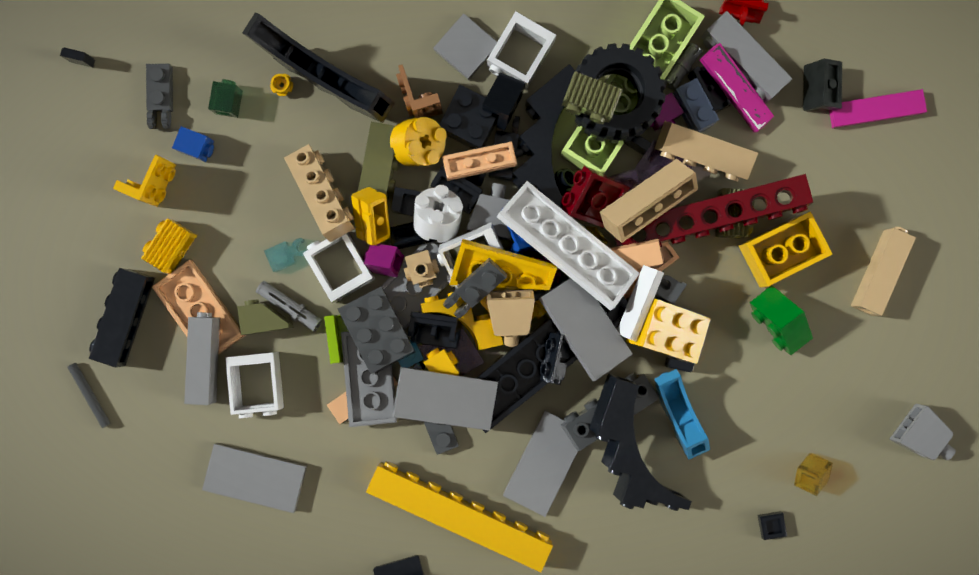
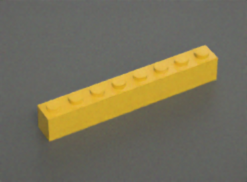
[366,461,553,572]

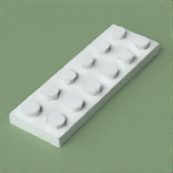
[497,181,640,311]

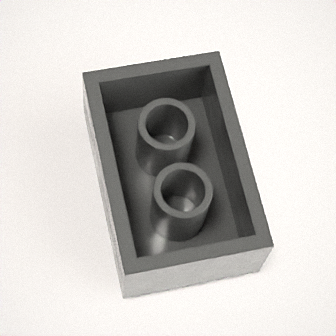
[338,287,416,374]

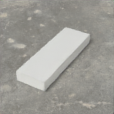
[617,265,664,342]

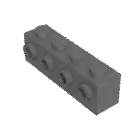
[561,372,659,451]

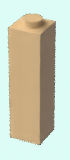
[851,227,916,316]

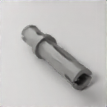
[256,281,323,332]

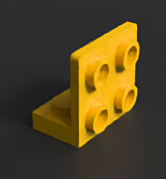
[113,155,176,207]

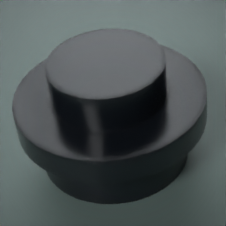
[555,169,575,192]

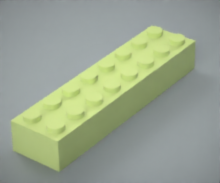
[560,0,705,173]

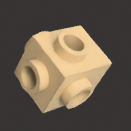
[404,250,440,288]

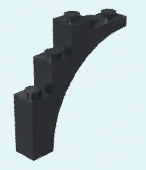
[242,12,395,123]
[512,64,575,217]
[589,373,692,511]

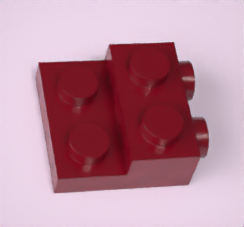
[562,165,630,228]

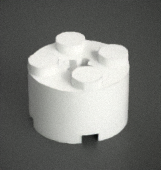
[413,185,463,242]

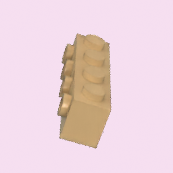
[654,121,758,182]
[284,144,355,242]
[600,159,698,243]

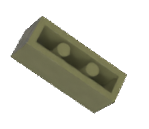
[358,121,400,199]

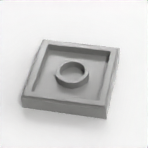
[433,14,497,80]

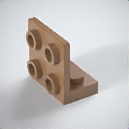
[396,64,443,118]

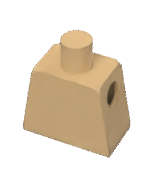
[487,289,535,347]

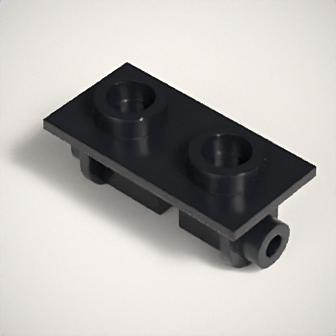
[540,332,571,385]

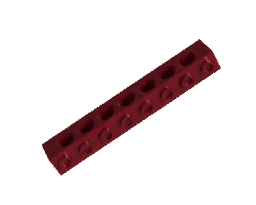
[615,174,813,248]

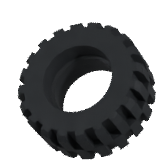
[571,43,666,143]

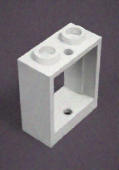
[487,11,556,89]
[436,222,504,288]
[303,233,375,303]
[225,352,284,418]

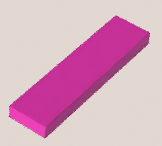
[829,89,927,128]

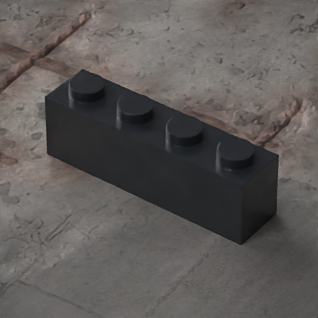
[89,268,155,368]

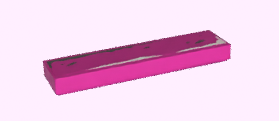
[700,43,774,132]

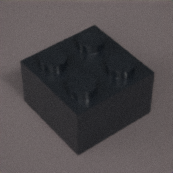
[439,85,499,149]

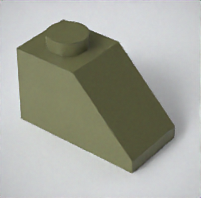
[237,299,294,335]

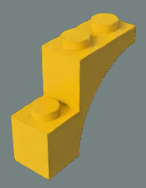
[420,292,503,350]

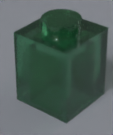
[208,79,243,118]

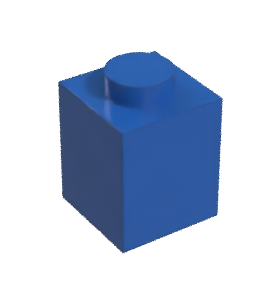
[172,126,214,162]

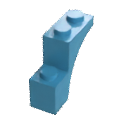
[655,369,710,460]

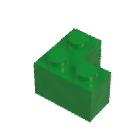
[749,285,813,355]

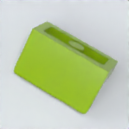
[324,315,349,364]

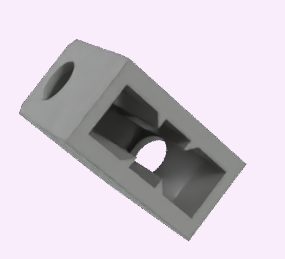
[467,183,511,241]
[890,404,956,461]

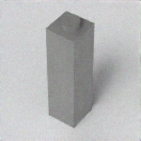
[184,312,220,405]

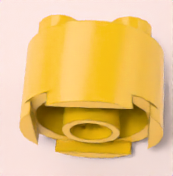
[390,117,447,167]

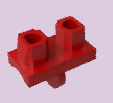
[719,0,769,27]

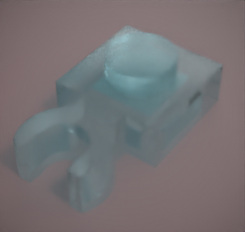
[264,238,307,273]

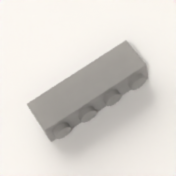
[701,11,792,103]

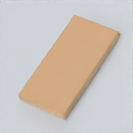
[152,260,246,355]

